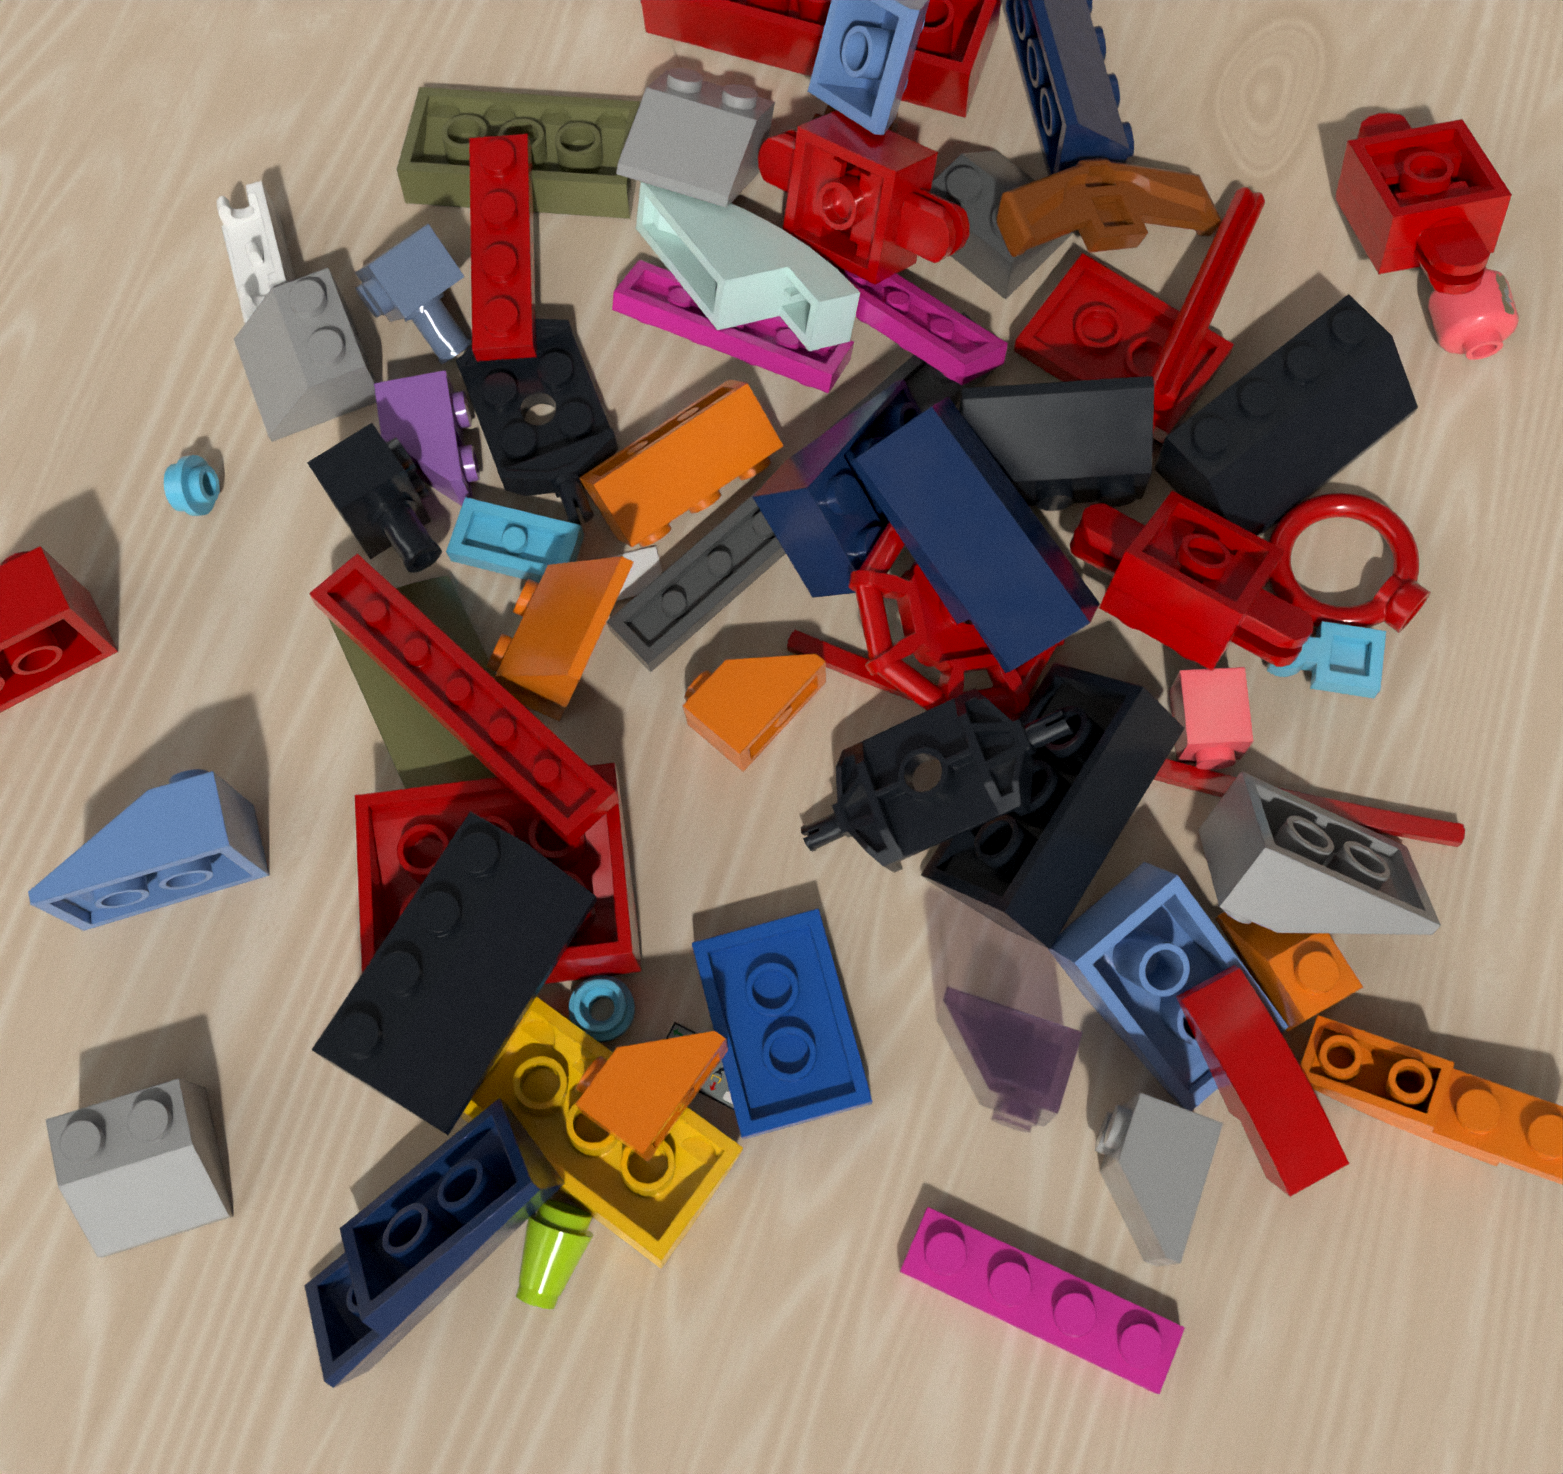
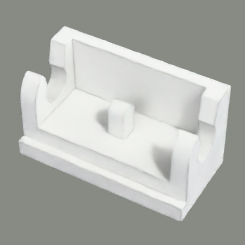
[216,181,296,323]

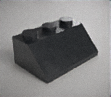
[959,376,1154,511]

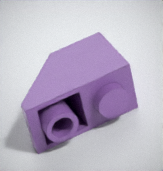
[374,370,480,506]

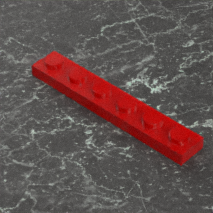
[309,553,619,846]

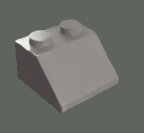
[616,68,775,208]
[234,268,377,442]
[46,1078,233,1258]
[1095,1093,1223,1267]

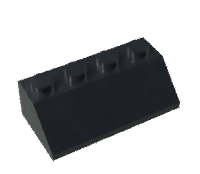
[1154,294,1418,537]
[921,663,1185,949]
[311,811,598,1135]

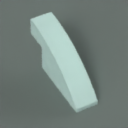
[636,182,860,351]

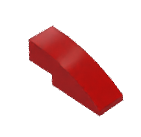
[1176,965,1349,1197]

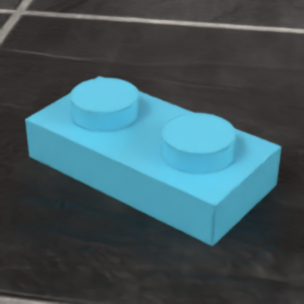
[446,497,585,583]

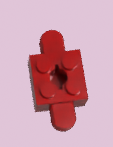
[758,110,970,285]
[1335,113,1512,295]
[1069,491,1314,671]

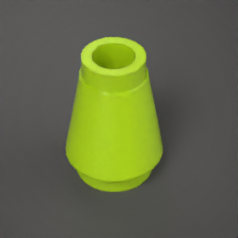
[516,1199,593,1309]

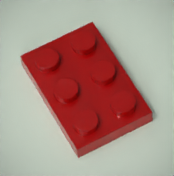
[1014,253,1234,444]

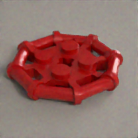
[849,521,1065,714]

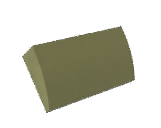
[396,87,641,219]
[328,576,497,789]

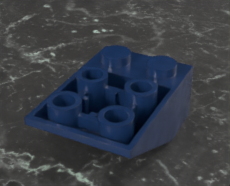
[753,379,922,598]

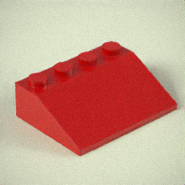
[355,762,642,984]

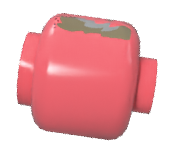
[1428,267,1519,360]

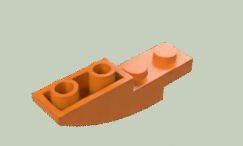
[1300,1015,1563,1185]

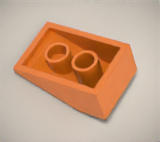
[487,556,634,722]

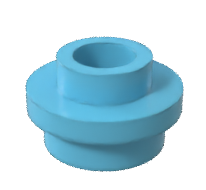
[164,455,220,516]
[569,975,635,1042]

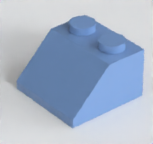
[808,0,930,135]

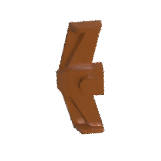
[997,158,1222,257]

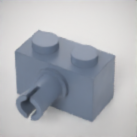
[355,224,472,364]

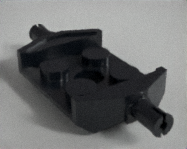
[456,319,618,525]
[801,688,1074,873]

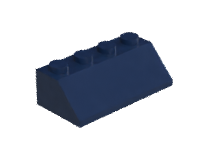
[1002,0,1134,176]

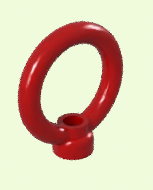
[1268,493,1431,633]

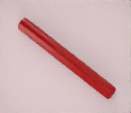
[1150,187,1265,411]

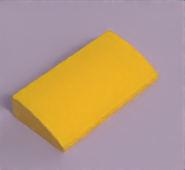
[460,996,743,1269]

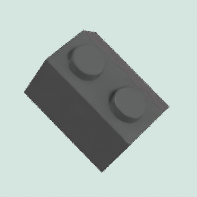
[930,151,1075,300]

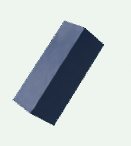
[851,397,1100,673]
[304,1098,565,1388]

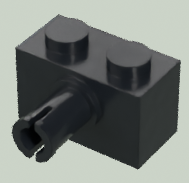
[307,423,442,573]

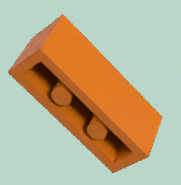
[579,379,783,547]

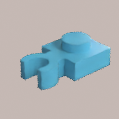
[1267,621,1386,699]

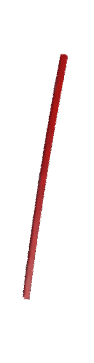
[787,629,1465,847]

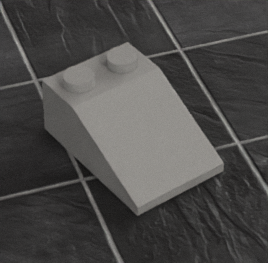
[1199,771,1441,935]

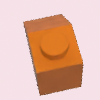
[682,654,826,772]
[1215,912,1363,1032]
[575,1031,728,1161]

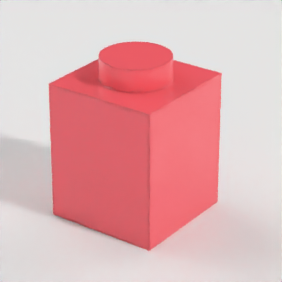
[1169,667,1253,770]

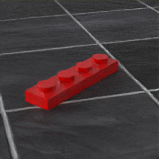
[469,134,537,361]

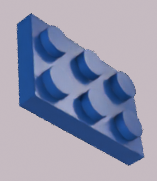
[692,908,873,1140]

